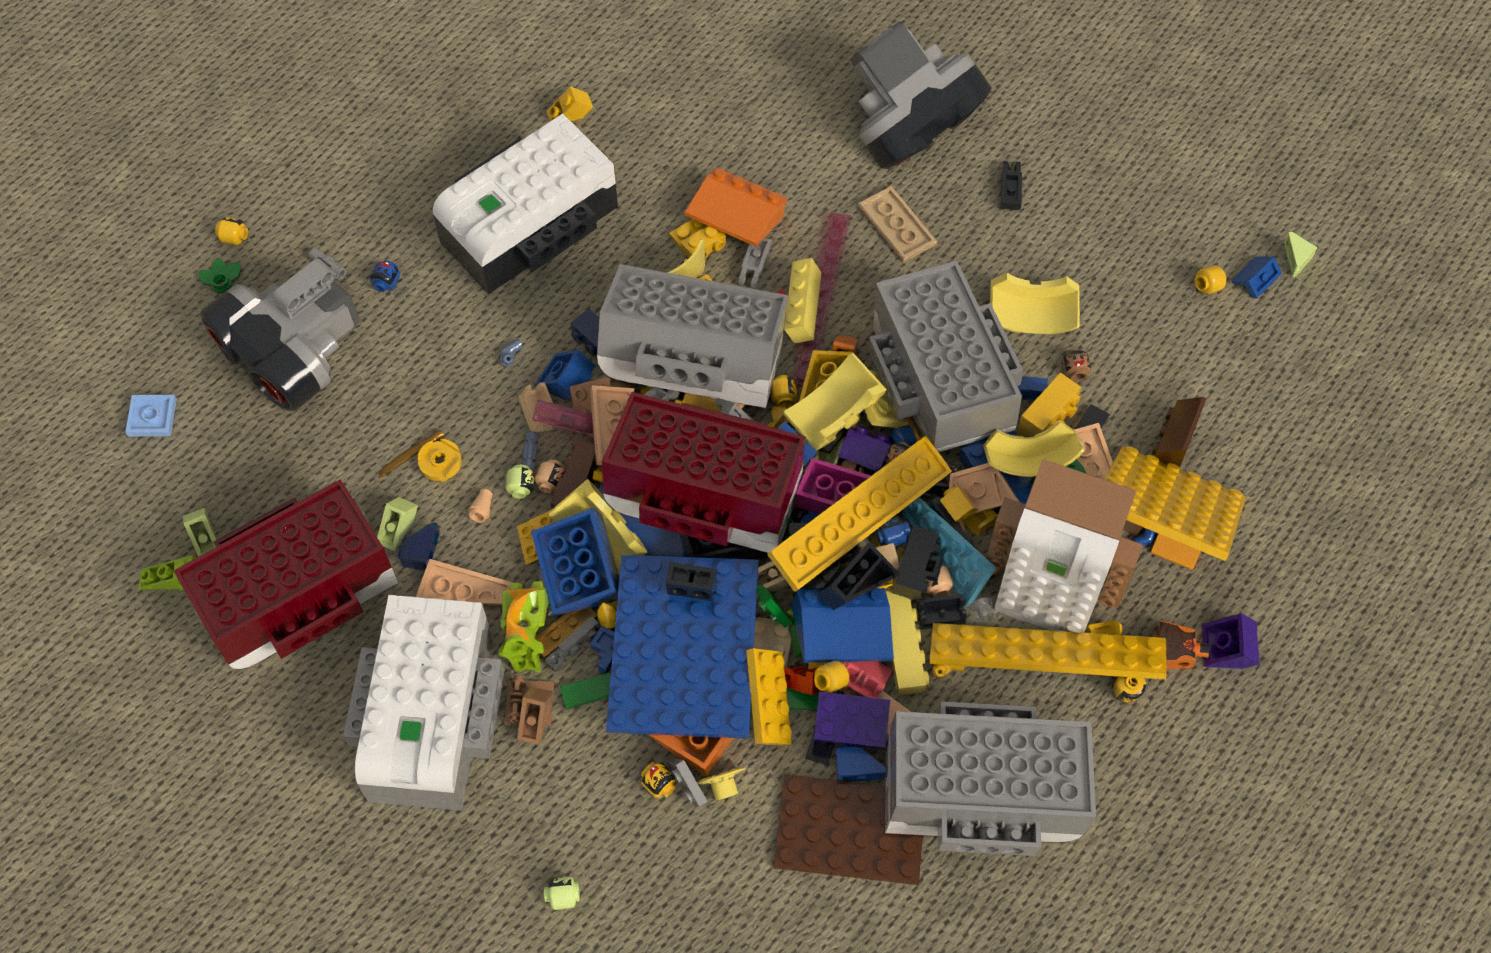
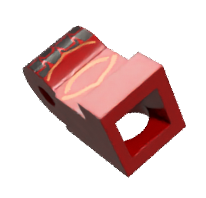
[784,664,822,695]

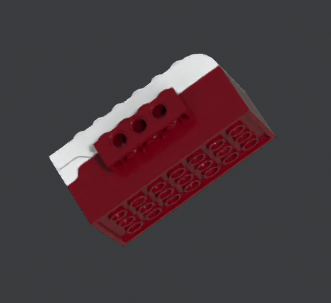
[602,392,806,553]
[173,479,398,669]

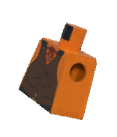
[1156,621,1210,669]

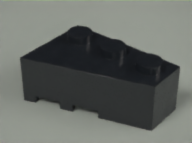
[817,541,901,610]

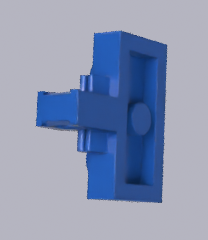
[590,626,615,674]

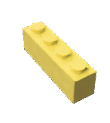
[784,258,821,344]

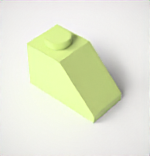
[377,497,418,551]
[183,508,217,557]

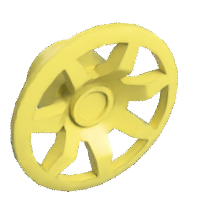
[697,767,745,801]

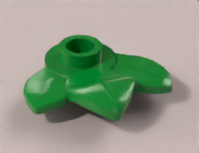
[199,258,241,293]

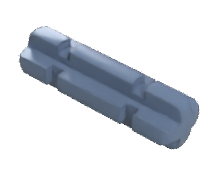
[522,431,539,471]

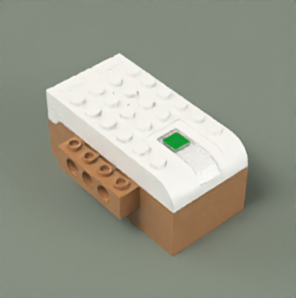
[986,459,1143,633]

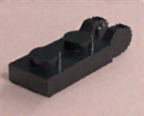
[1000,161,1022,210]

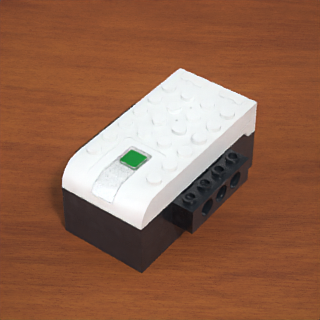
[433,114,618,295]

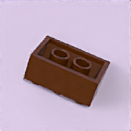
[1152,397,1207,467]

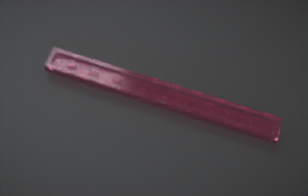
[792,212,851,388]

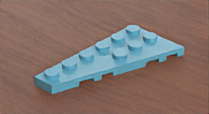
[902,497,996,607]

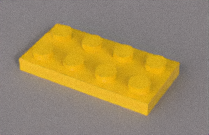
[746,648,792,746]

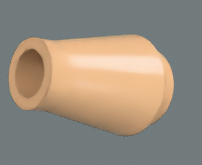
[468,489,493,523]

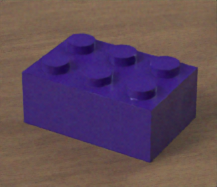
[814,692,890,749]

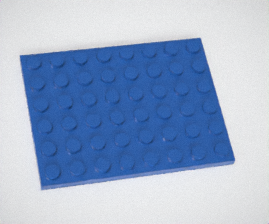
[606,555,759,739]

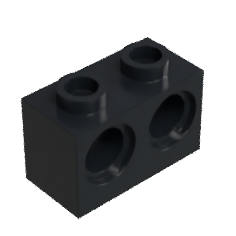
[666,562,717,601]

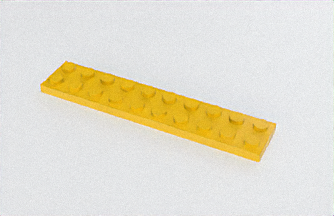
[767,436,952,592]
[930,623,1167,680]

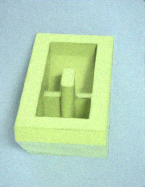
[1284,232,1317,277]

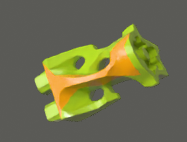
[498,581,550,672]

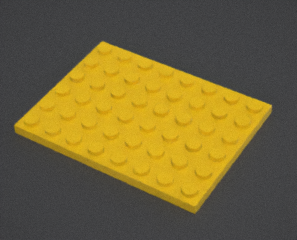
[1104,446,1246,561]

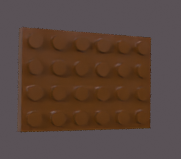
[774,774,923,885]

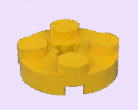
[418,439,462,482]

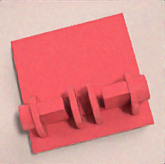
[843,661,893,698]

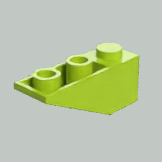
[138,555,197,590]

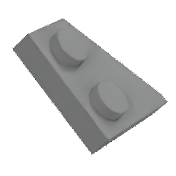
[667,757,708,807]

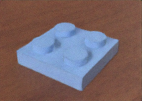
[125,395,177,437]

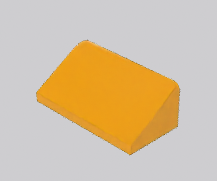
[1151,533,1201,570]

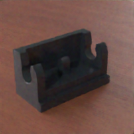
[917,594,967,629]

